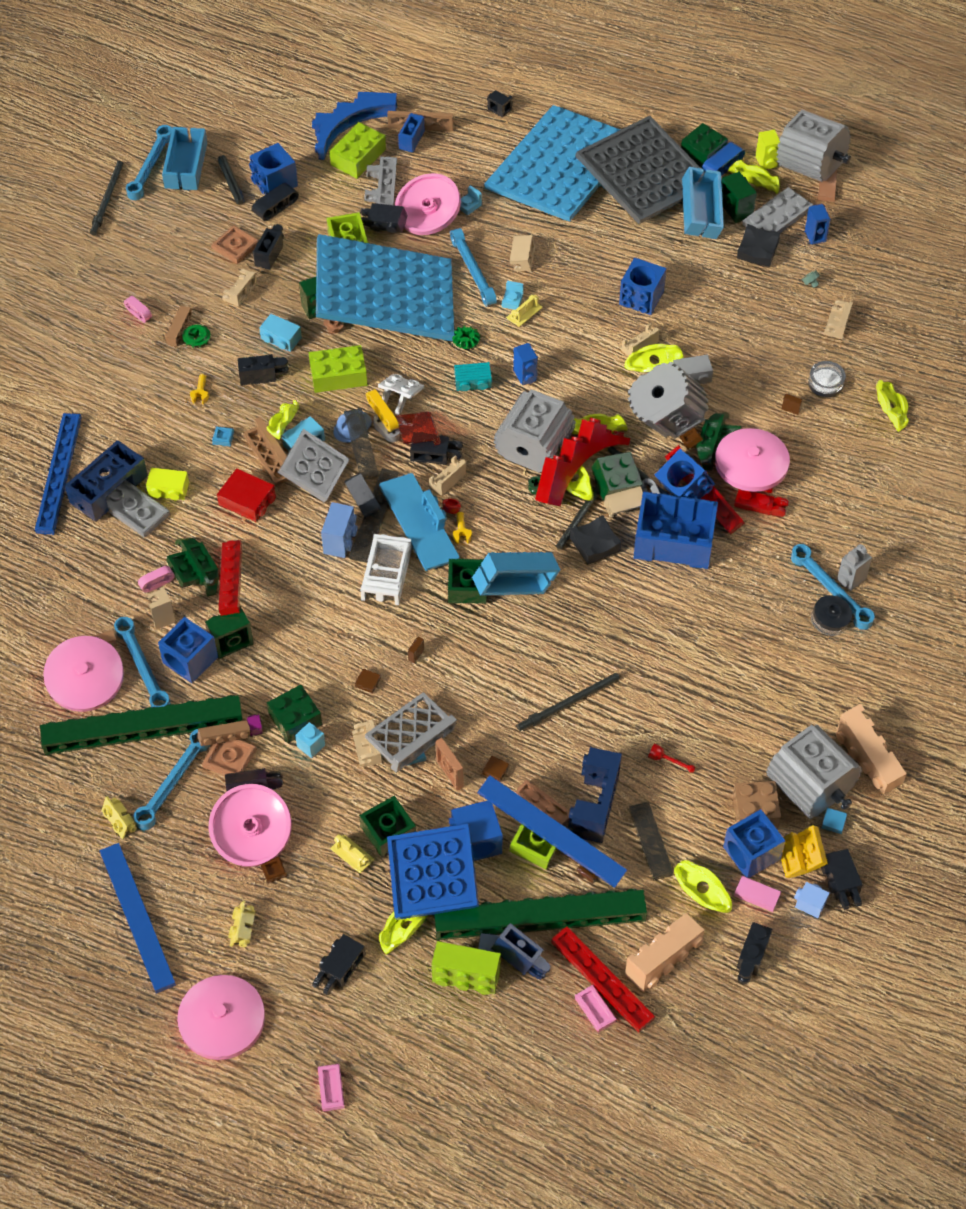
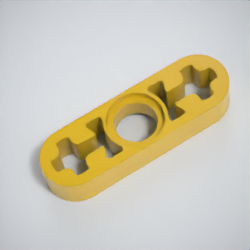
[366,389,399,432]

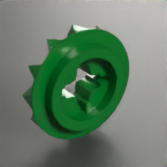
[182,324,210,348]
[452,325,480,349]

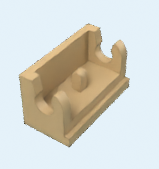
[510,235,535,272]
[222,269,257,307]
[824,300,853,339]
[620,323,659,357]
[428,456,466,496]
[604,486,643,518]
[147,586,176,630]
[352,719,382,768]

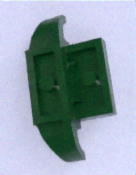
[696,412,742,471]
[166,537,219,597]

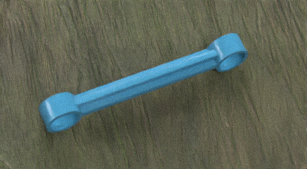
[126,125,172,200]
[450,228,497,307]
[791,544,875,630]
[114,617,170,707]
[134,729,210,830]

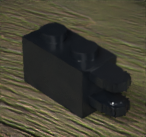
[360,203,408,233]
[253,224,284,270]
[237,354,289,386]
[410,433,464,465]
[225,768,284,791]
[821,849,863,910]
[736,922,773,985]
[312,934,366,995]

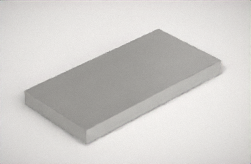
[106,480,170,538]

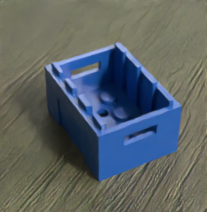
[633,492,718,569]

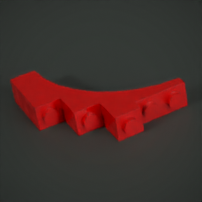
[535,417,631,506]

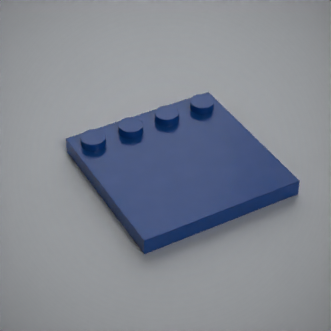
[387,824,479,920]

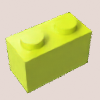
[755,129,780,169]
[146,468,189,500]

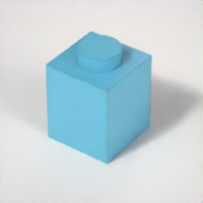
[295,722,325,758]

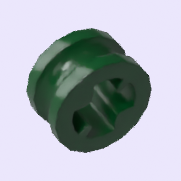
[528,476,540,494]

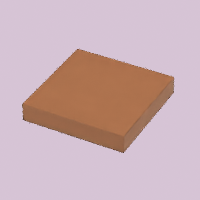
[211,225,259,264]
[435,738,464,790]
[202,739,257,776]

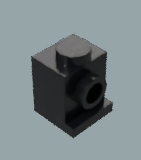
[487,90,513,118]

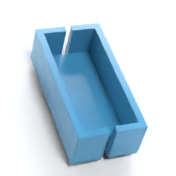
[162,127,207,190]
[682,167,724,239]
[472,552,560,595]

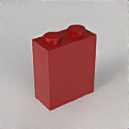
[217,468,276,522]

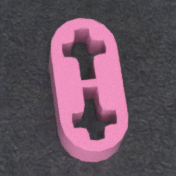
[124,296,152,323]
[138,566,175,593]

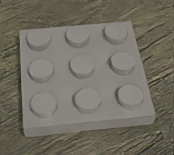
[278,429,349,502]

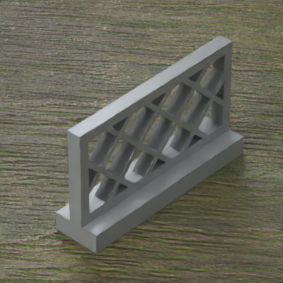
[365,692,457,773]

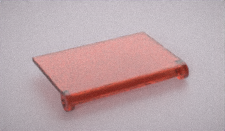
[396,412,441,445]

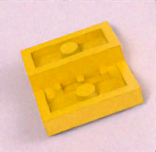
[781,825,828,878]

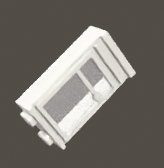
[360,534,412,605]

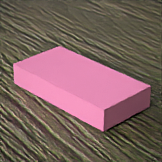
[734,876,781,912]
[575,985,617,1033]
[318,1064,345,1112]

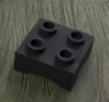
[737,224,780,267]
[570,515,621,565]

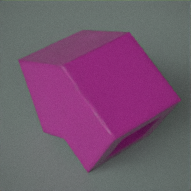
[247,714,263,736]

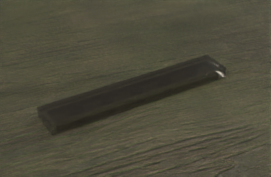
[349,468,400,563]

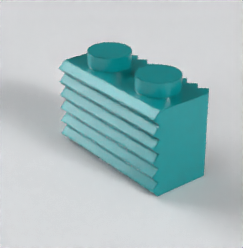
[454,362,492,391]

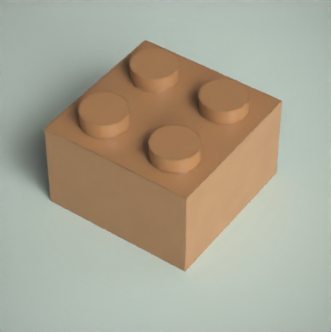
[732,781,781,829]

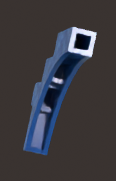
[312,92,397,160]

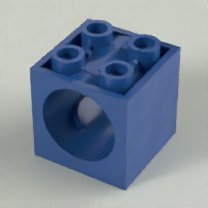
[249,143,298,195]
[619,257,667,315]
[655,448,715,499]
[158,617,218,684]
[448,800,503,861]
[723,809,785,878]

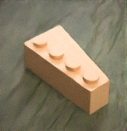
[836,704,906,794]
[625,913,704,992]

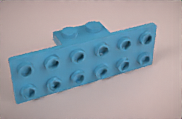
[379,473,459,571]

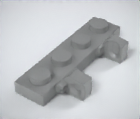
[364,156,397,205]

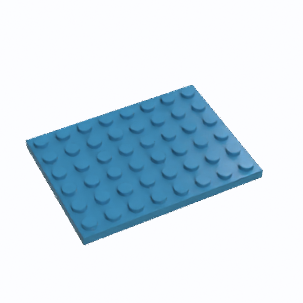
[484,105,620,222]
[316,234,454,341]

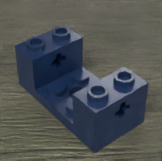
[65,440,148,522]
[568,747,622,843]

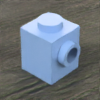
[794,882,829,918]

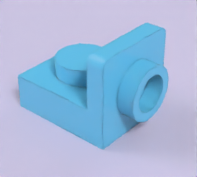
[460,185,482,216]
[502,281,524,310]

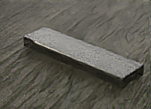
[344,408,379,480]
[629,802,674,881]

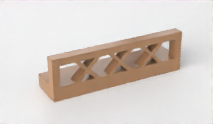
[387,111,454,131]
[243,417,289,486]

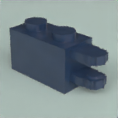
[491,923,551,980]

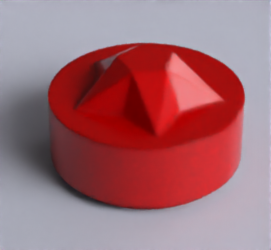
[442,498,461,514]

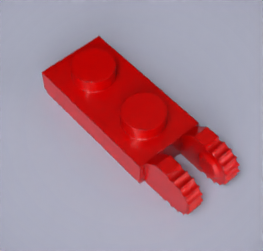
[734,489,789,517]

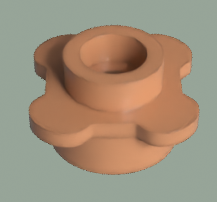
[323,320,344,334]

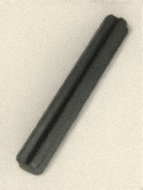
[218,155,245,205]

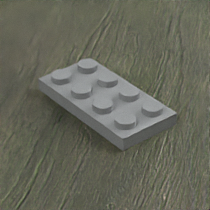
[742,187,813,233]

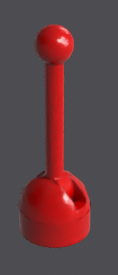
[648,743,695,773]

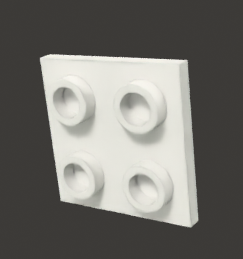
[378,374,425,415]

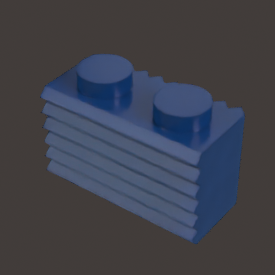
[398,113,425,152]
[804,204,831,244]
[513,343,538,385]

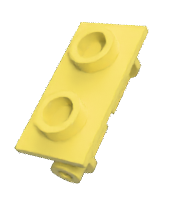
[506,295,543,327]
[102,796,137,839]
[330,834,374,874]
[228,901,256,947]

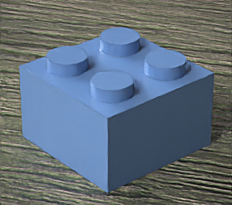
[321,502,358,558]

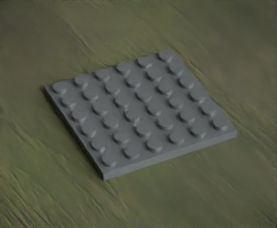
[575,116,705,224]

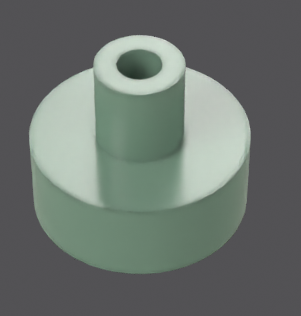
[802,270,820,288]

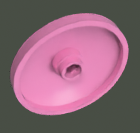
[395,174,461,235]
[715,428,790,492]
[44,636,124,712]
[209,784,292,867]
[178,975,265,1060]

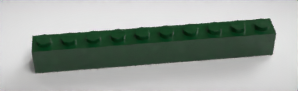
[40,695,243,755]
[434,889,647,940]

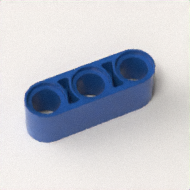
[702,142,745,176]

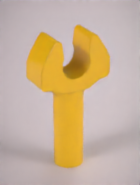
[190,374,209,404]
[453,512,472,544]

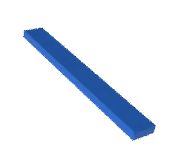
[35,413,82,535]
[478,775,627,888]
[99,843,176,994]

